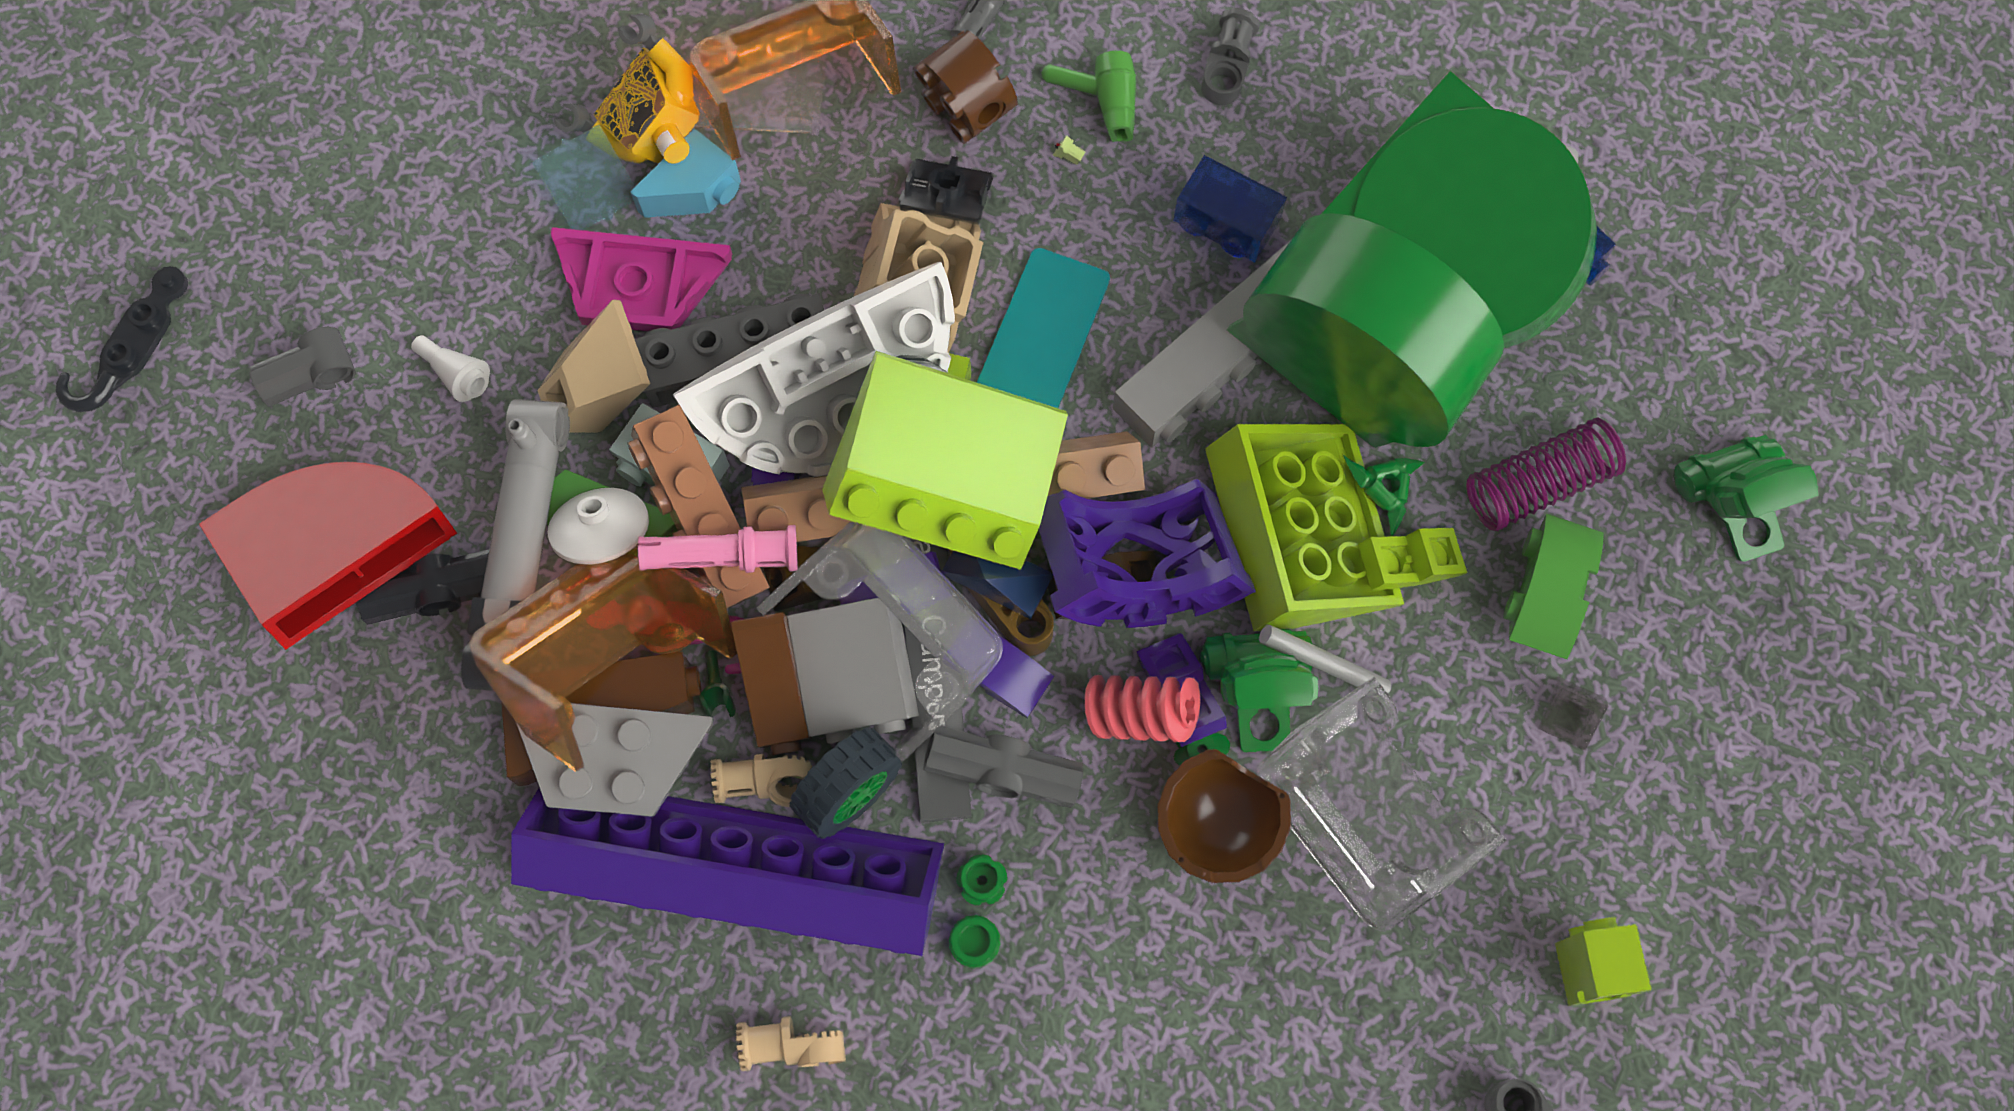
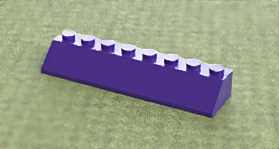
[511,787,945,956]

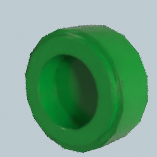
[949,915,1001,969]

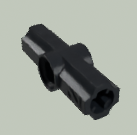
[356,549,489,625]

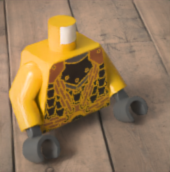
[554,14,700,164]

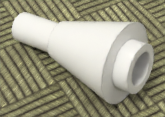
[411,335,490,402]

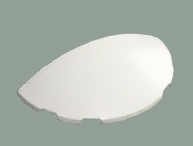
[673,262,955,477]

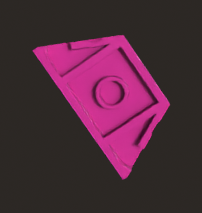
[551,227,733,332]

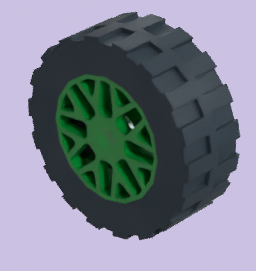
[789,727,903,839]

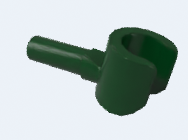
[699,650,736,722]

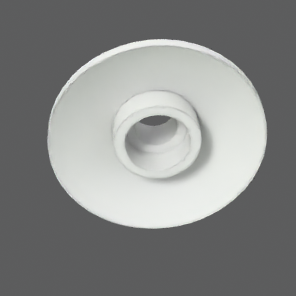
[548,488,649,564]

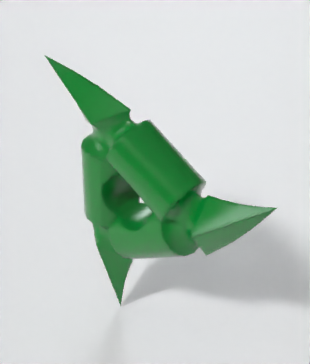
[1342,454,1425,536]

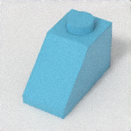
[630,128,741,218]

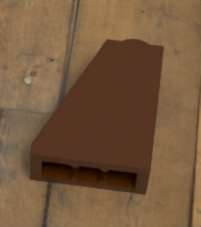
[731,612,812,756]

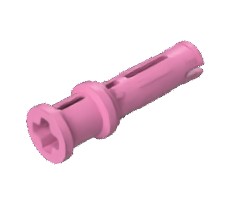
[638,525,797,573]

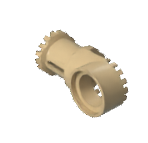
[711,754,813,807]
[736,1016,846,1071]

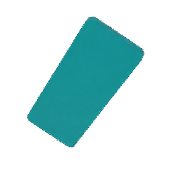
[977,248,1110,409]

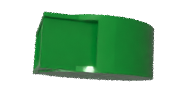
[1321,71,1597,348]
[1227,214,1504,448]

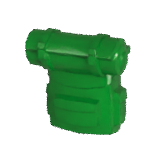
[1673,435,1819,562]
[1200,628,1318,752]

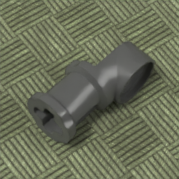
[1201,8,1260,105]

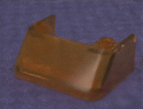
[687,0,901,160]
[469,543,737,772]

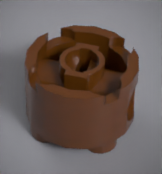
[913,30,1018,144]

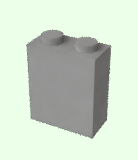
[787,596,919,744]

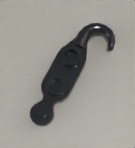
[56,266,188,412]

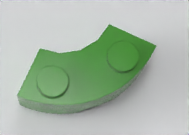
[1503,513,1604,660]

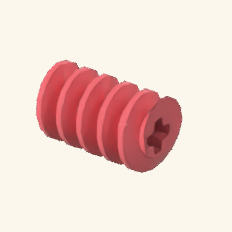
[1084,675,1200,742]

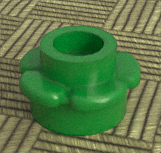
[956,854,1007,906]

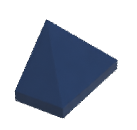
[941,550,1054,620]

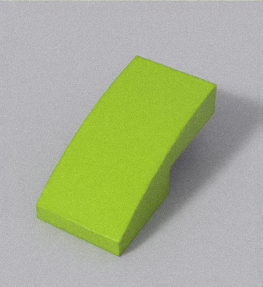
[1358,528,1468,591]

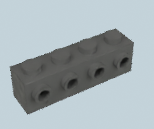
[635,293,824,408]

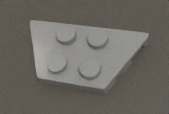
[510,698,714,816]

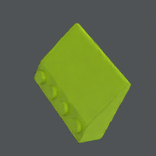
[822,351,1068,570]
[1205,424,1404,631]

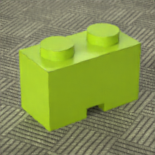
[1555,917,1652,1006]

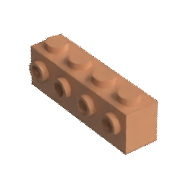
[627,405,769,613]

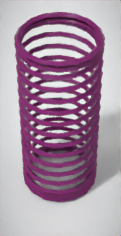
[1466,418,1627,532]

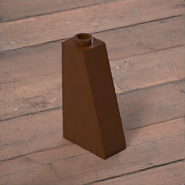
[501,651,702,787]

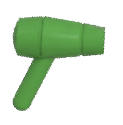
[1041,50,1136,142]

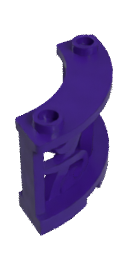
[1039,479,1256,628]

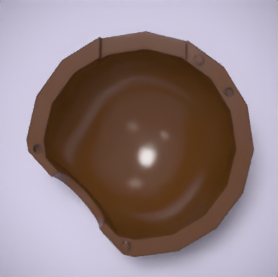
[1158,749,1291,883]

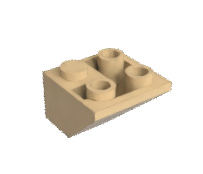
[537,300,650,433]

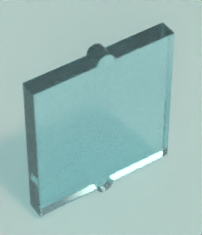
[532,125,635,230]

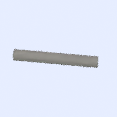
[1259,625,1391,698]

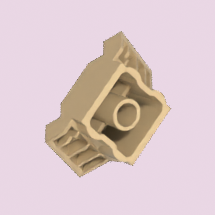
[854,203,983,353]

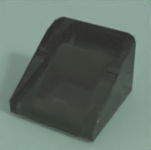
[1538,677,1608,750]

